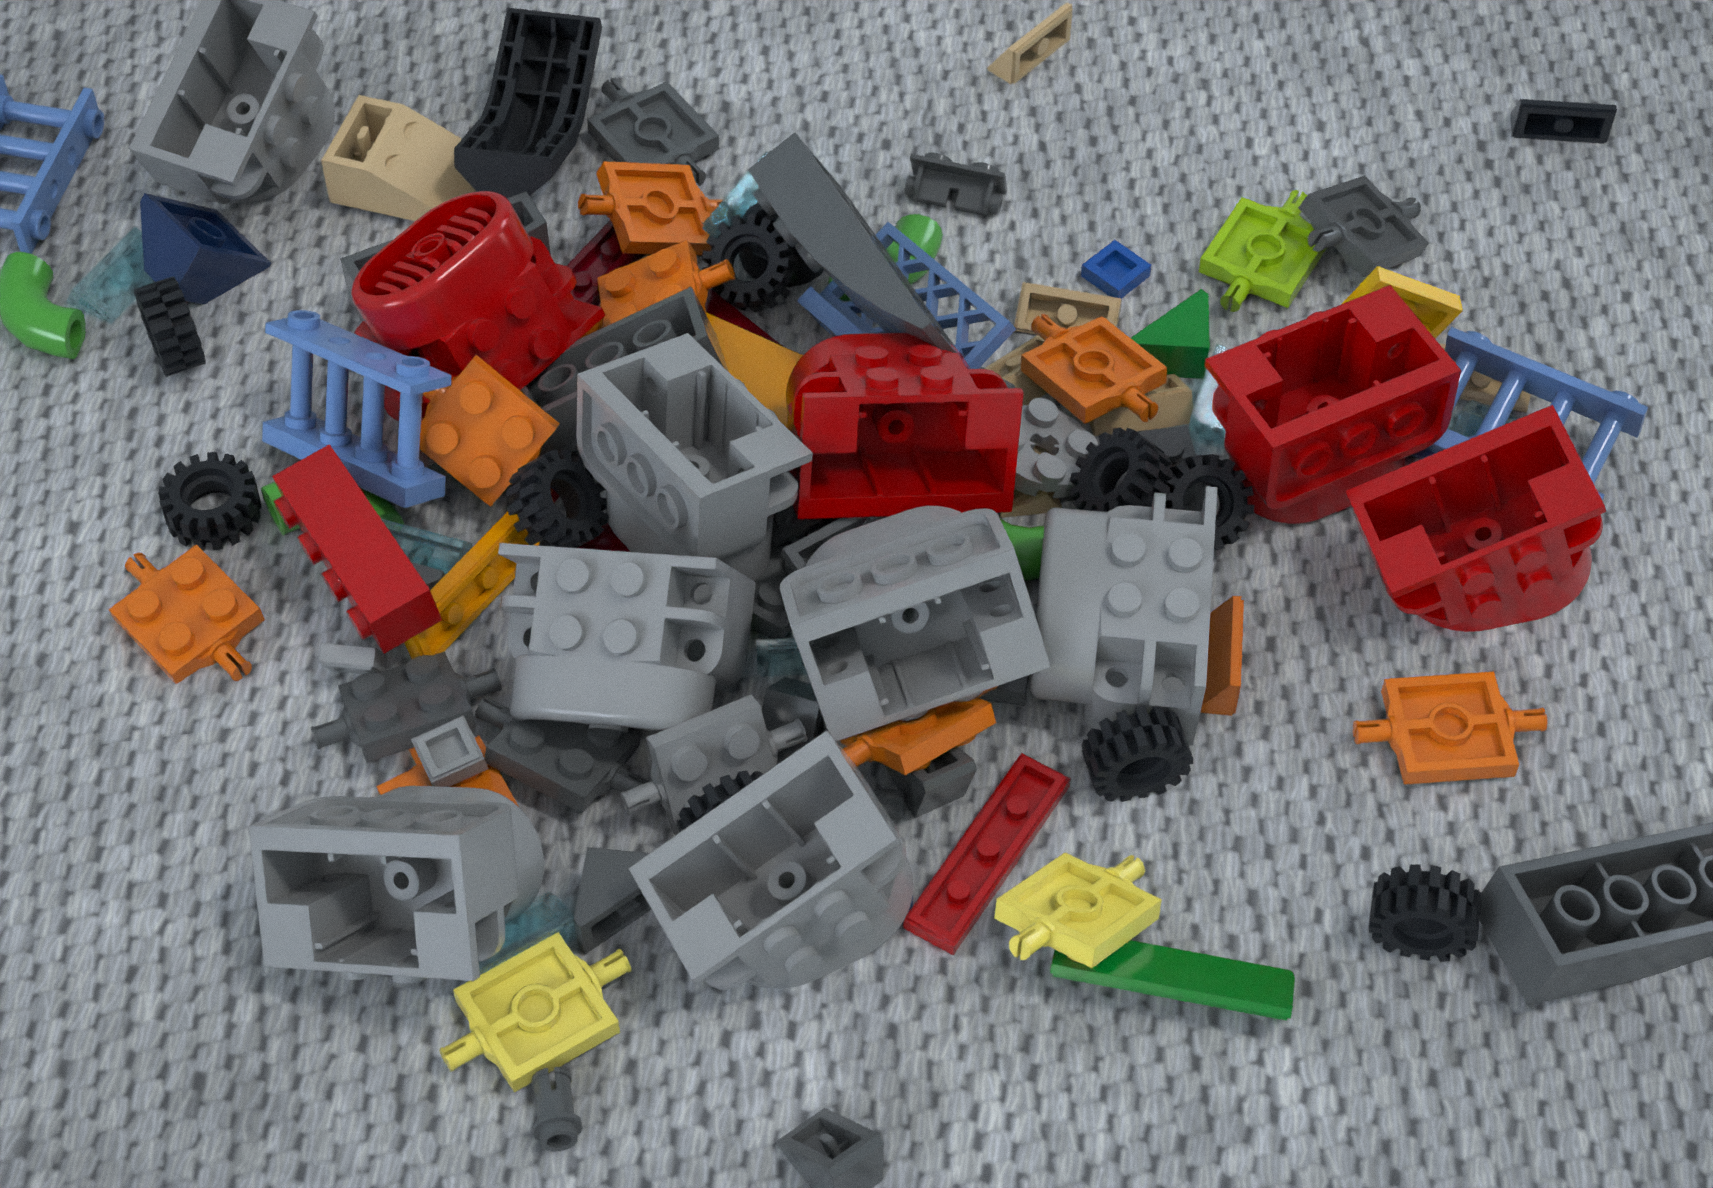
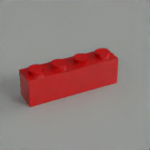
[272,444,442,654]

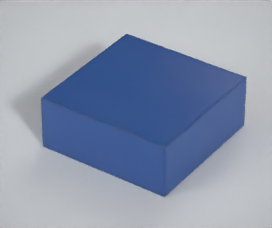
[1081,240,1152,299]

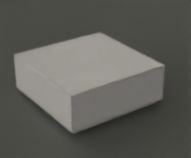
[318,643,388,674]
[411,715,488,787]

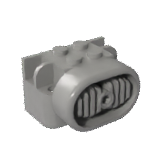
[129,0,335,204]
[576,333,813,581]
[1029,486,1218,746]
[780,506,1051,742]
[498,543,756,739]
[628,731,913,990]
[249,786,544,984]

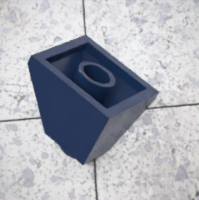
[140,193,272,304]

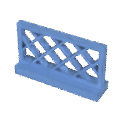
[797,222,1016,369]

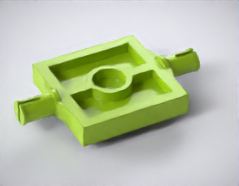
[1198,190,1327,312]

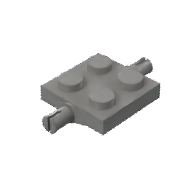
[620,694,808,835]

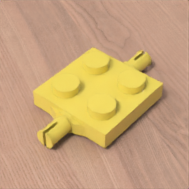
[994,852,1162,968]
[439,932,632,1093]

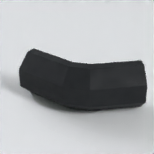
[454,8,602,198]

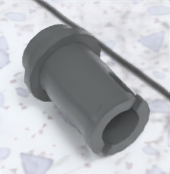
[531,1067,583,1151]

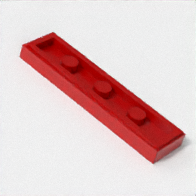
[903,753,1071,955]

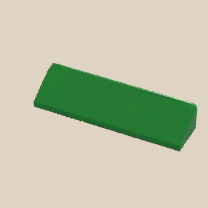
[1050,940,1295,1021]

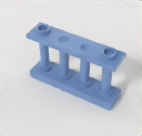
[0,74,104,254]
[262,310,452,508]
[1411,327,1648,501]

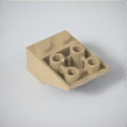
[321,95,476,221]

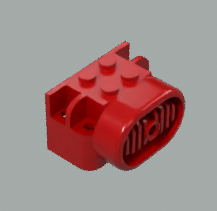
[351,191,606,421]
[1205,285,1461,524]
[786,333,1024,519]
[1345,405,1606,632]

